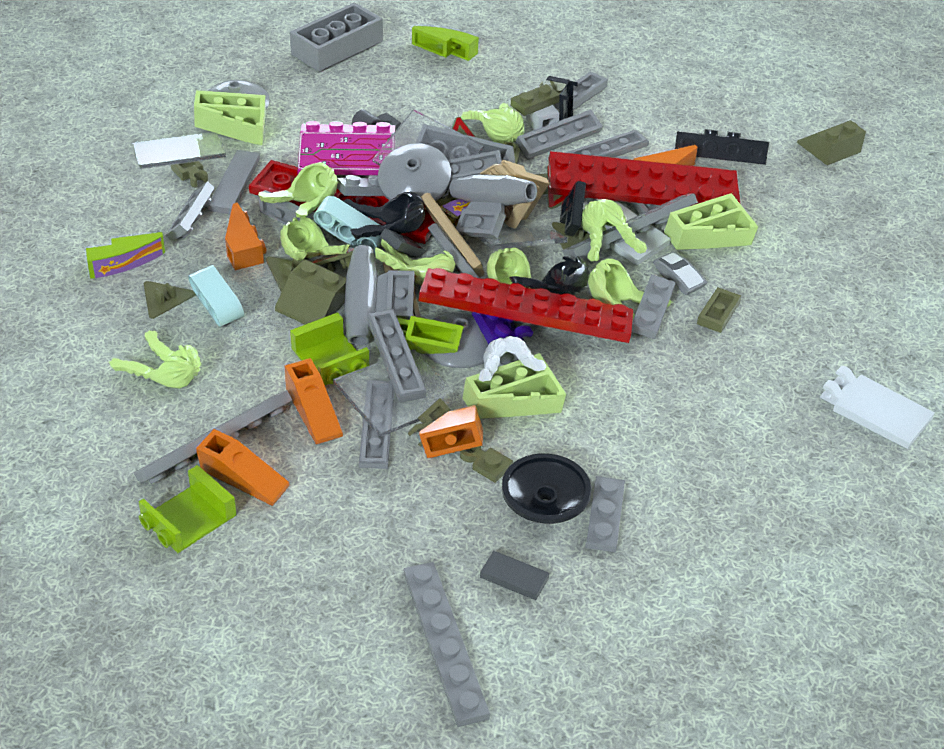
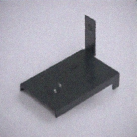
[546,76,578,121]

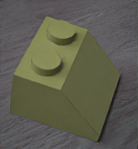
[797,120,866,165]
[275,259,346,325]

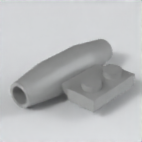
[449,174,537,238]
[344,245,415,345]

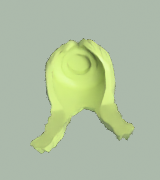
[461,103,525,144]
[258,162,338,220]
[581,199,647,262]
[280,218,350,261]
[375,239,456,286]
[486,247,531,284]
[588,259,673,322]
[109,330,202,389]

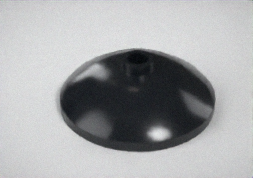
[502,453,591,524]

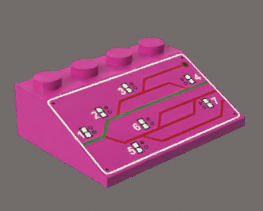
[298,121,395,175]

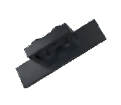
[675,129,769,165]

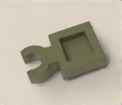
[170,154,208,188]
[408,398,451,447]
[460,446,513,483]

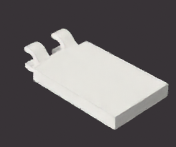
[583,199,671,265]
[820,366,935,449]

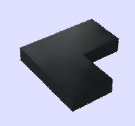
[560,181,586,237]

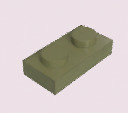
[510,84,559,116]
[697,287,741,333]

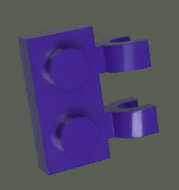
[472,312,533,345]

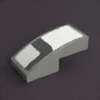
[653,251,708,295]

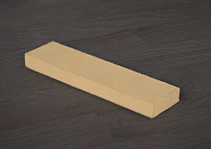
[421,192,485,278]

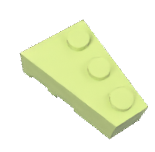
[194,90,266,145]
[664,193,758,250]
[463,353,566,419]

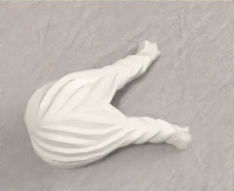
[479,336,547,382]

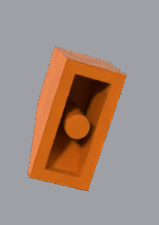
[419,405,483,458]

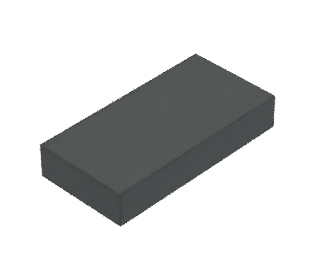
[380,228,426,257]
[480,551,549,600]

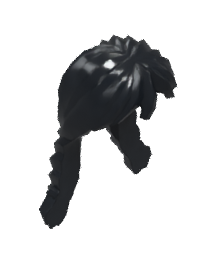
[343,192,426,239]
[509,256,589,295]

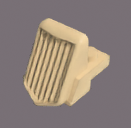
[480,160,549,228]

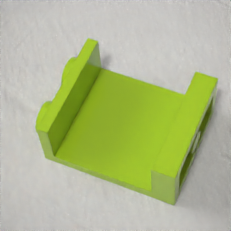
[290,313,370,385]
[138,465,237,553]

